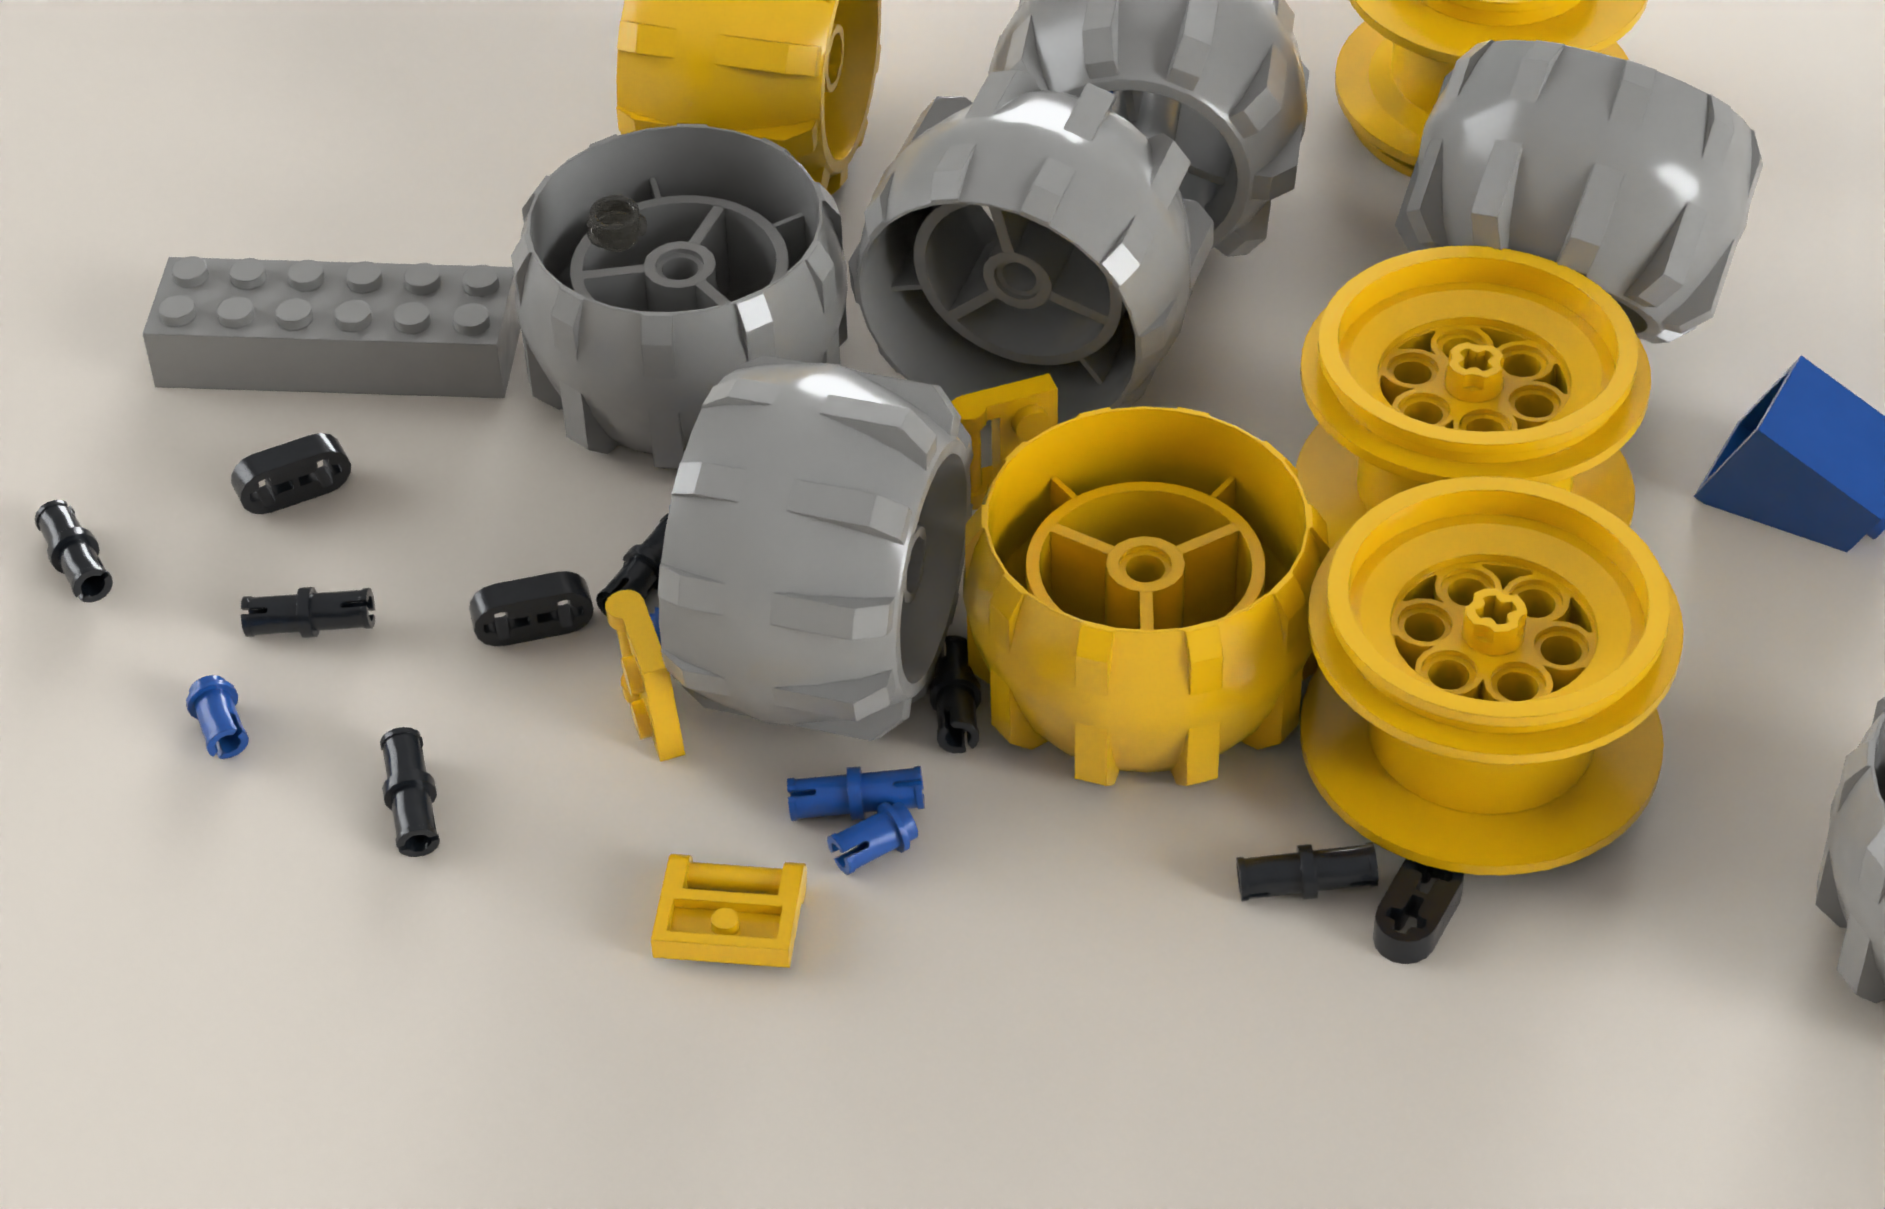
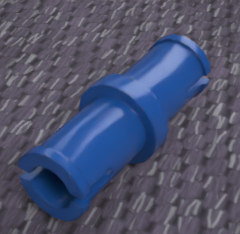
[787,766,925,821]

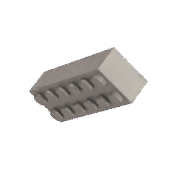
[143,256,521,398]

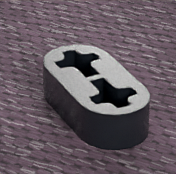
[231,433,351,514]
[469,571,594,646]
[1373,859,1464,964]

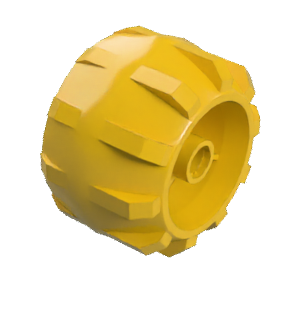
[616,0,881,195]
[963,406,1329,786]

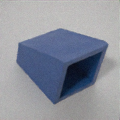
[1694,355,1885,552]

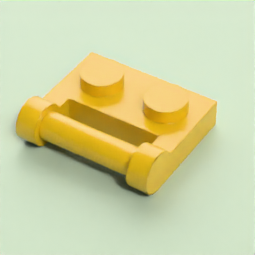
[951,373,1058,510]
[605,589,685,762]
[651,854,807,968]

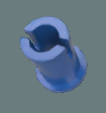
[186,675,249,759]
[827,802,918,875]

